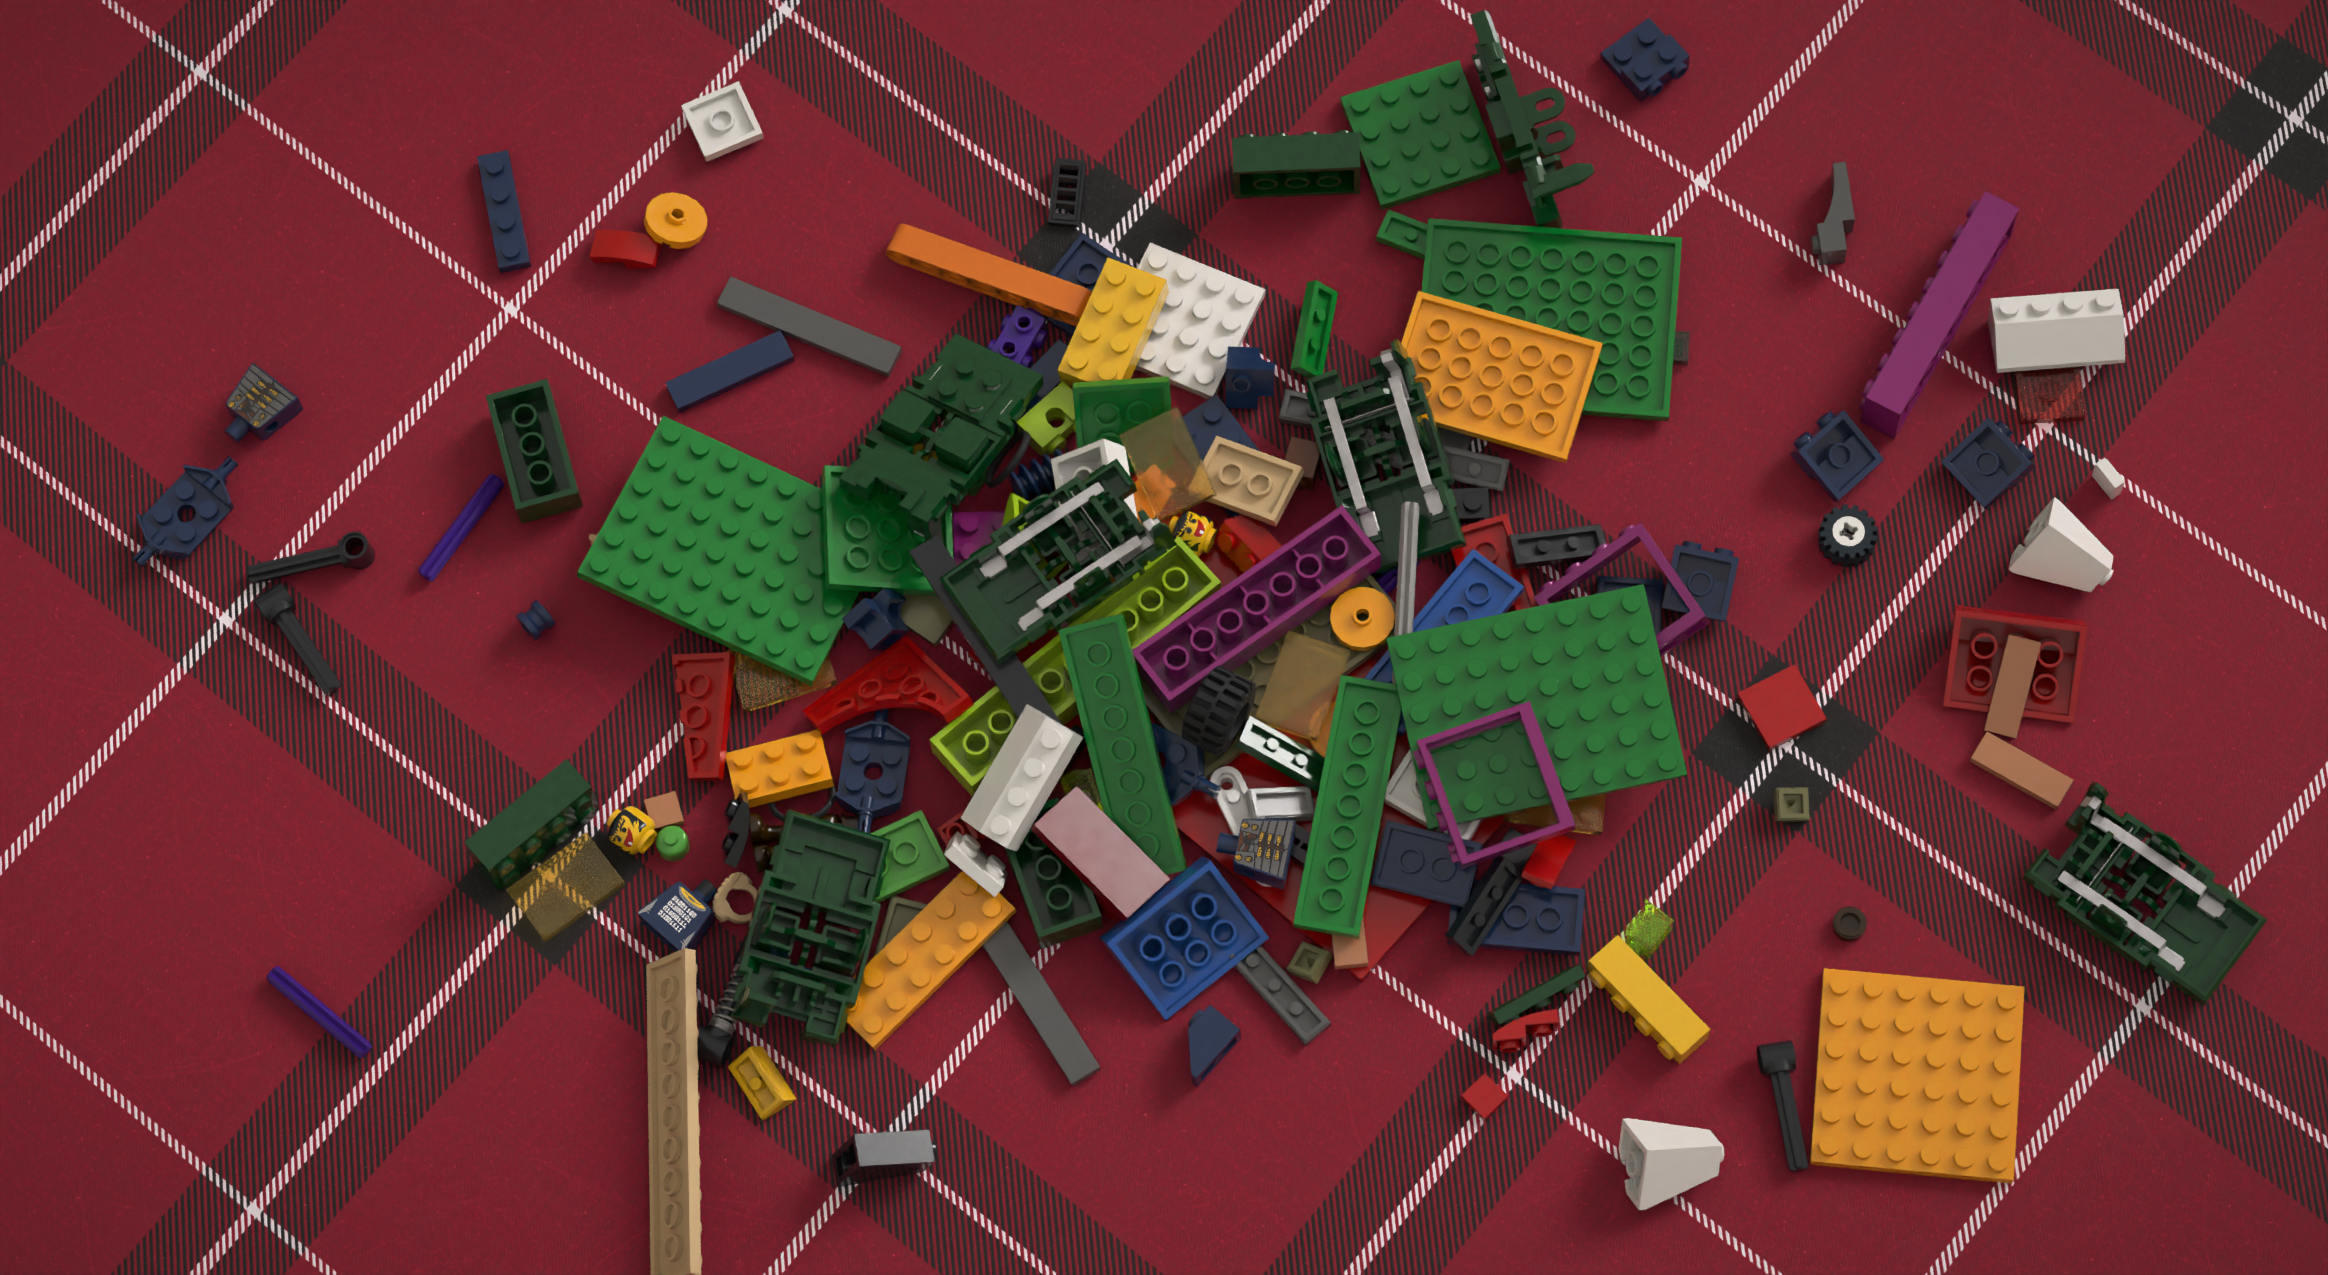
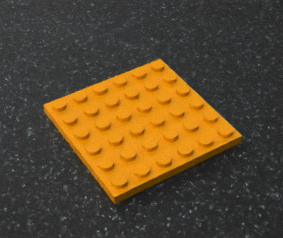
[1810,968,2025,1184]

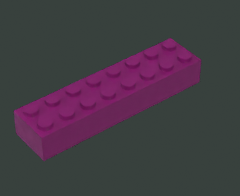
[1859,191,2020,439]
[1133,505,1381,714]

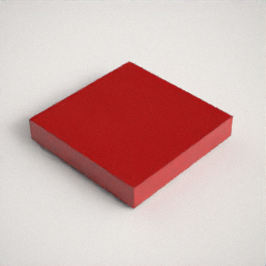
[1737,664,1827,751]

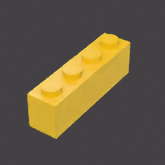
[1587,935,1710,1065]

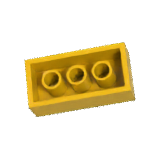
[1057,258,1169,387]

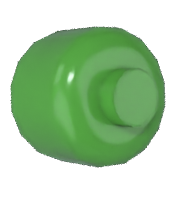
[656,826,690,861]

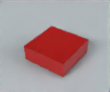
[1461,1073,1508,1122]

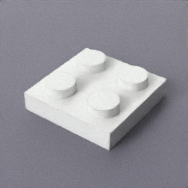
[681,81,764,162]
[944,831,1008,897]

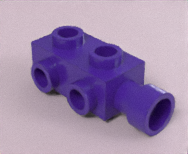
[987,305,1048,369]

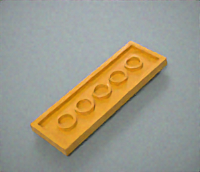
[846,871,1017,1050]

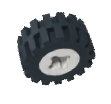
[1818,504,1878,567]

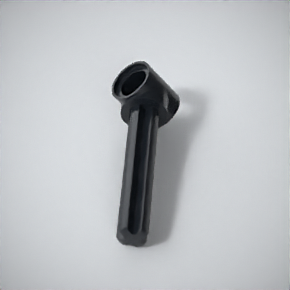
[247,532,375,584]
[253,582,341,695]
[1757,1040,1808,1172]

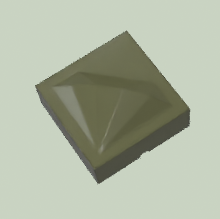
[1773,787,1810,822]
[1287,941,1333,984]

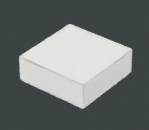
[2092,458,2125,500]

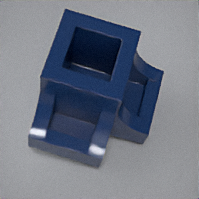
[1226,346,1275,409]
[842,589,909,650]

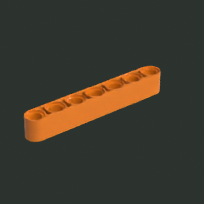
[885,224,1092,327]

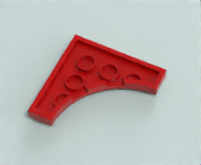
[802,636,974,735]

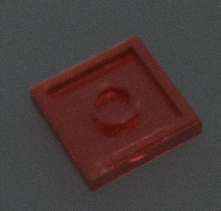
[2014,366,2085,424]

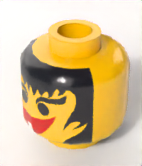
[1168,510,1217,557]
[607,806,657,855]

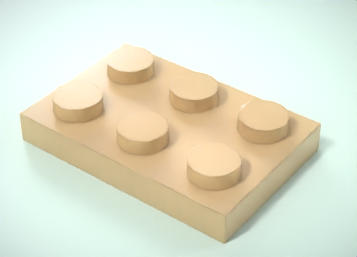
[1188,436,1304,526]

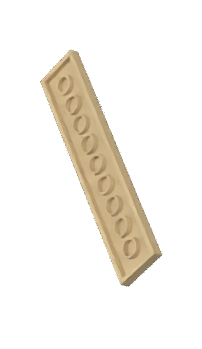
[646,948,703,1275]

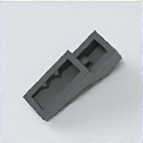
[1810,162,1855,265]

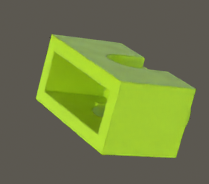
[1016,381,1076,456]

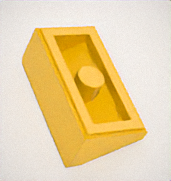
[727,1046,796,1120]

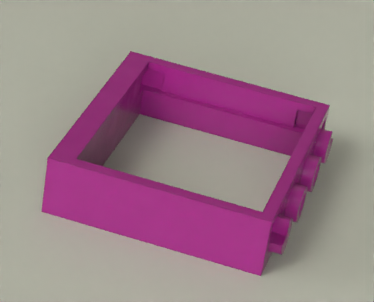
[1534,523,1711,657]
[1413,701,1575,869]

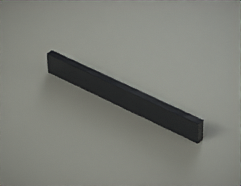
[909,535,1062,724]

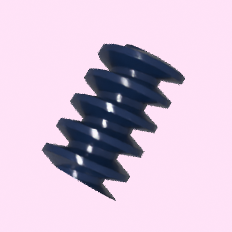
[1008,446,1069,502]

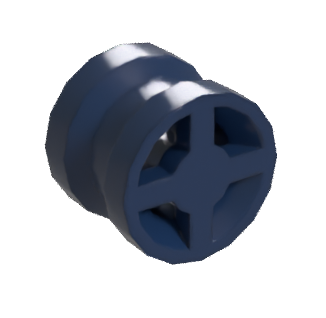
[515,600,556,641]

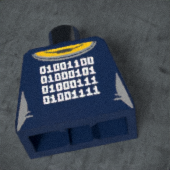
[637,879,717,952]

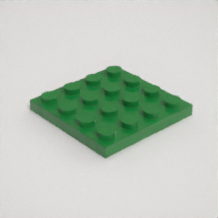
[1340,60,1500,210]
[822,465,954,596]

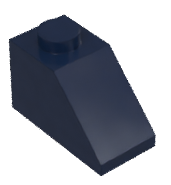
[1188,1005,1241,1087]

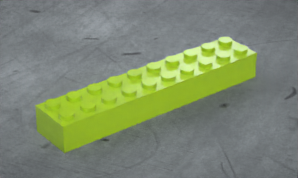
[930,536,1222,797]

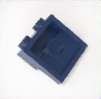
[1600,18,1690,102]
[1789,410,1884,502]
[1941,417,2036,509]
[1662,541,1739,622]

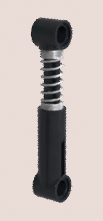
[697,902,792,1068]

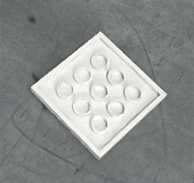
[1135,243,1266,400]

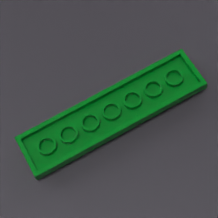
[1058,614,1187,875]
[1293,675,1402,939]

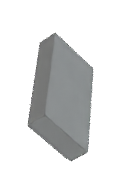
[1245,786,1315,821]

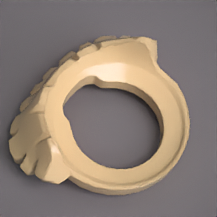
[712,872,758,924]

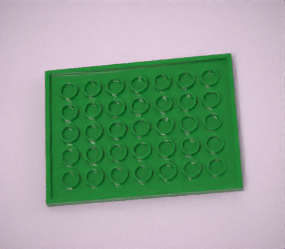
[1422,218,1682,421]
[577,416,861,686]
[1386,584,1687,831]

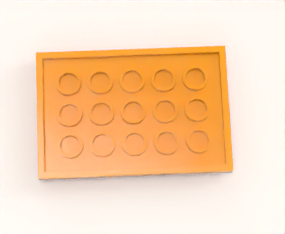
[1401,291,1603,463]

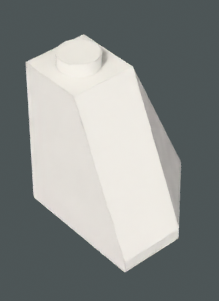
[2009,497,2114,592]
[1618,1118,1724,1210]

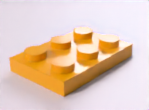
[726,730,834,808]

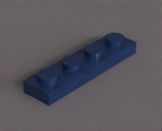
[477,150,531,273]

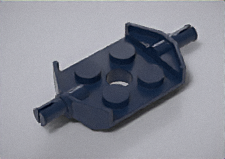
[132,456,239,567]
[835,708,911,834]
[1150,721,1221,807]

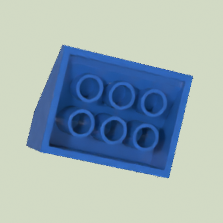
[1100,856,1269,1020]

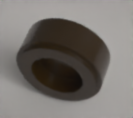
[1832,907,1867,942]

